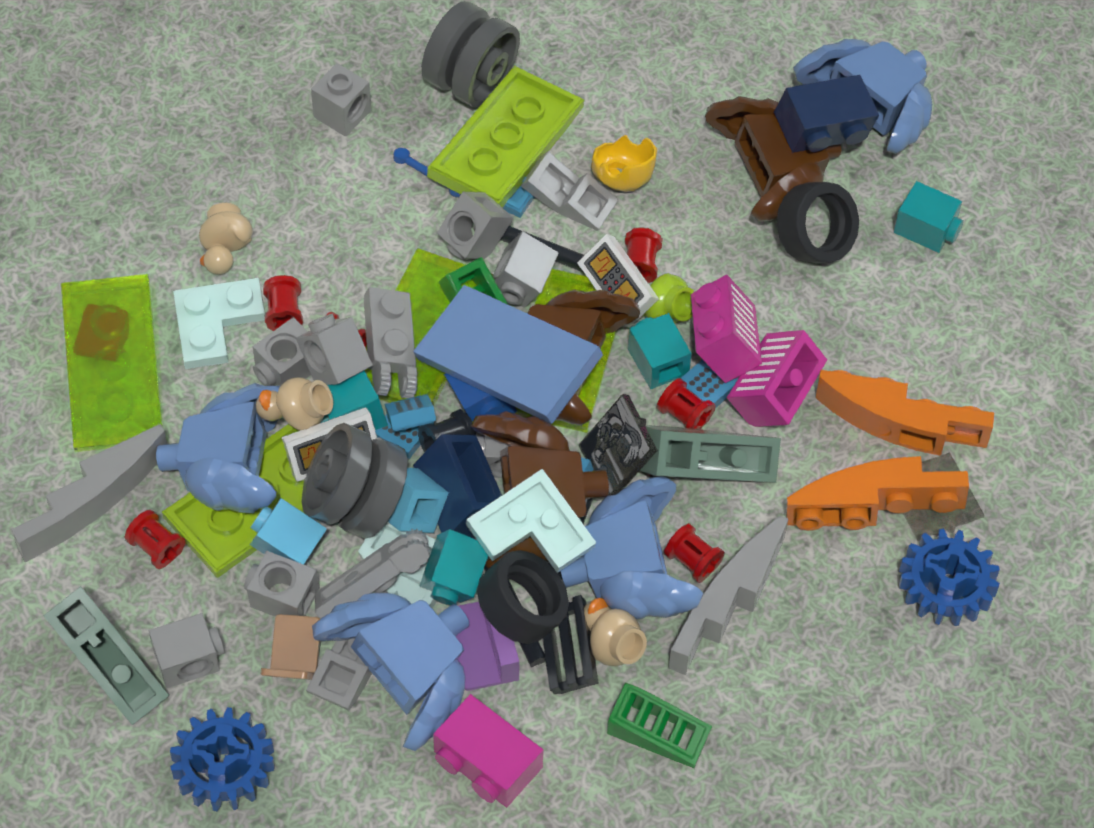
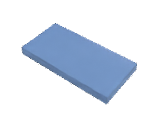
[413,285,603,424]

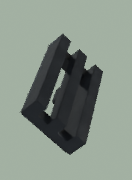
[543,595,599,695]

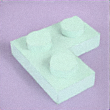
[173,278,265,369]
[466,469,596,573]

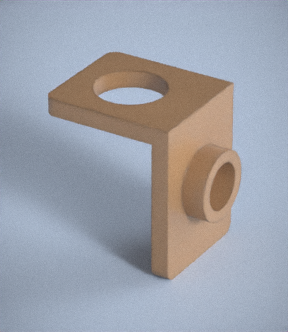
[261,614,320,680]

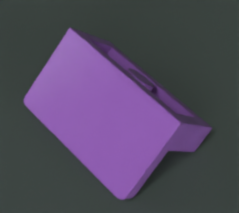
[455,602,519,691]

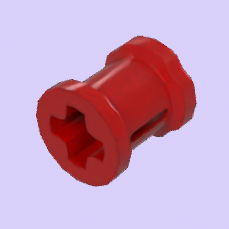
[625,227,663,283]
[263,275,303,331]
[656,378,716,429]
[124,510,186,570]
[664,523,725,583]

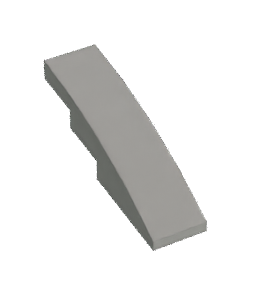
[11,424,167,563]
[669,516,788,675]

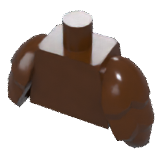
[705,96,841,222]
[527,289,640,426]
[470,411,609,569]

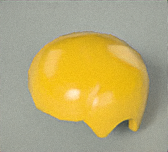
[591,135,657,192]

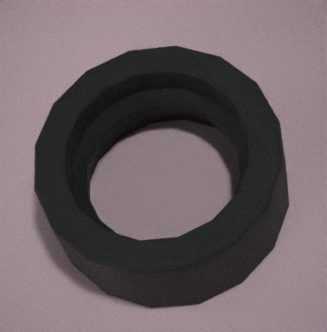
[777,182,860,263]
[477,550,569,644]

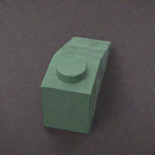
[633,424,781,483]
[43,586,169,725]

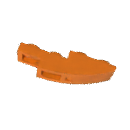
[815,370,995,456]
[786,456,969,531]

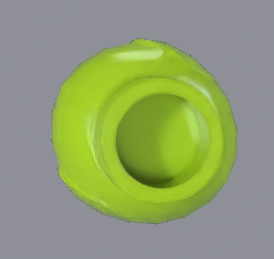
[639,273,694,324]

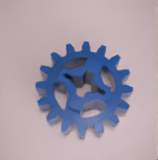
[899,529,1000,626]
[170,707,275,812]

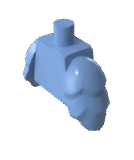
[793,39,933,154]
[156,383,280,513]
[560,476,703,619]
[312,593,470,751]

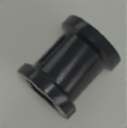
[418,409,476,453]

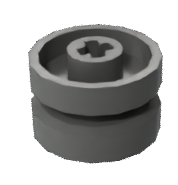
[421,1,520,107]
[301,423,408,539]

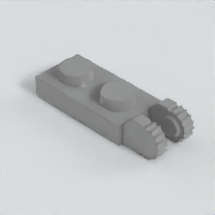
[363,287,417,398]
[315,528,430,619]

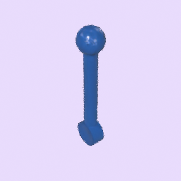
[393,148,461,197]

